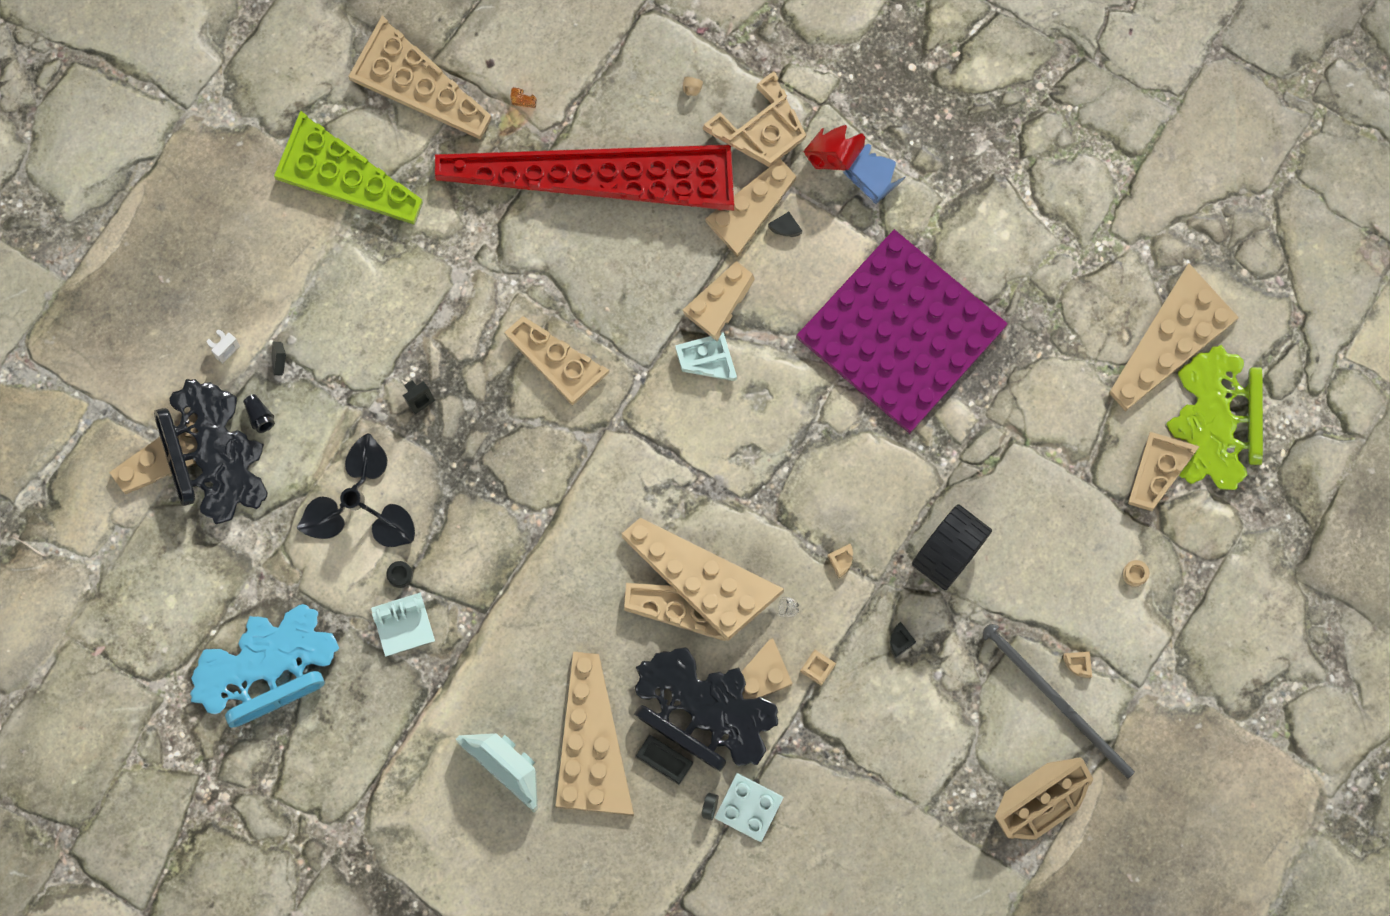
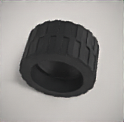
[912,504,992,590]

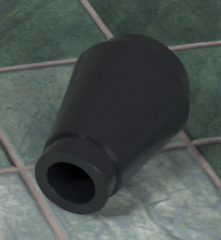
[243,394,275,433]

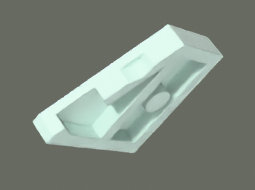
[675,332,737,381]

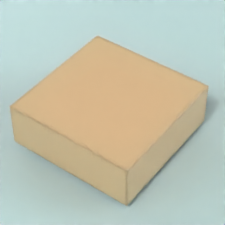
[800,649,836,686]

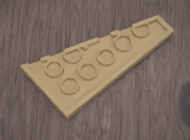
[348,15,492,140]
[1109,263,1239,411]
[622,518,784,641]
[556,652,634,816]

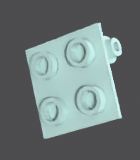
[371,592,435,657]
[715,773,784,842]

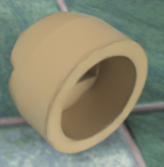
[683,77,703,96]

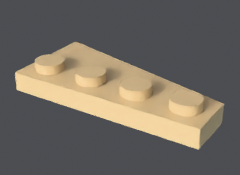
[504,316,610,406]
[109,413,199,495]

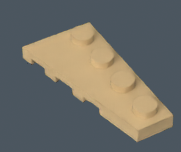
[705,159,796,257]
[624,583,726,641]

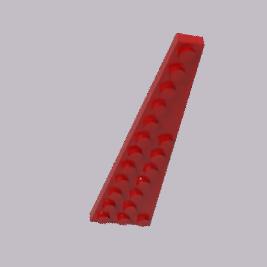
[435,145,734,211]

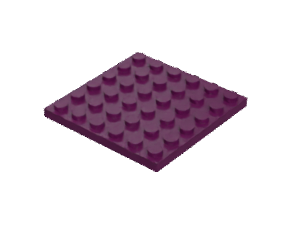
[796,229,1008,434]

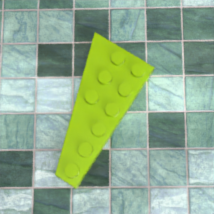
[274,110,423,225]

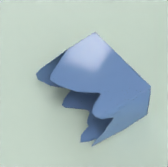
[843,144,906,204]

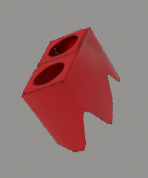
[803,125,865,170]

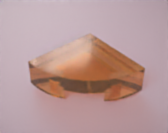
[510,87,537,108]

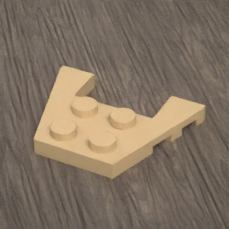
[703,71,806,167]

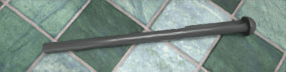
[983,624,1135,779]

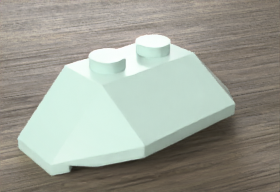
[456,733,538,812]

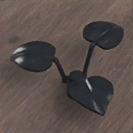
[297,433,415,547]

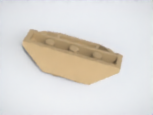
[995,757,1093,840]

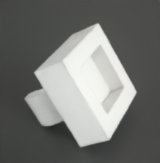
[207,330,240,364]

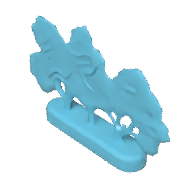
[190,604,339,728]

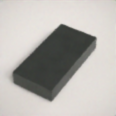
[635,734,693,785]

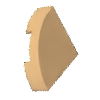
[827,544,853,578]
[1063,651,1092,678]

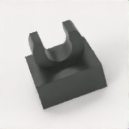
[403,380,436,415]

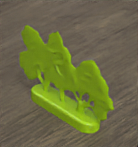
[1166,345,1263,490]

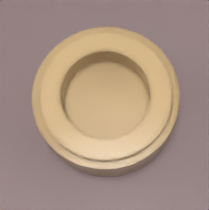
[1122,560,1150,587]

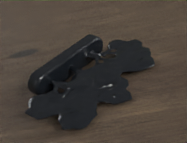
[154,379,268,524]
[634,647,778,772]

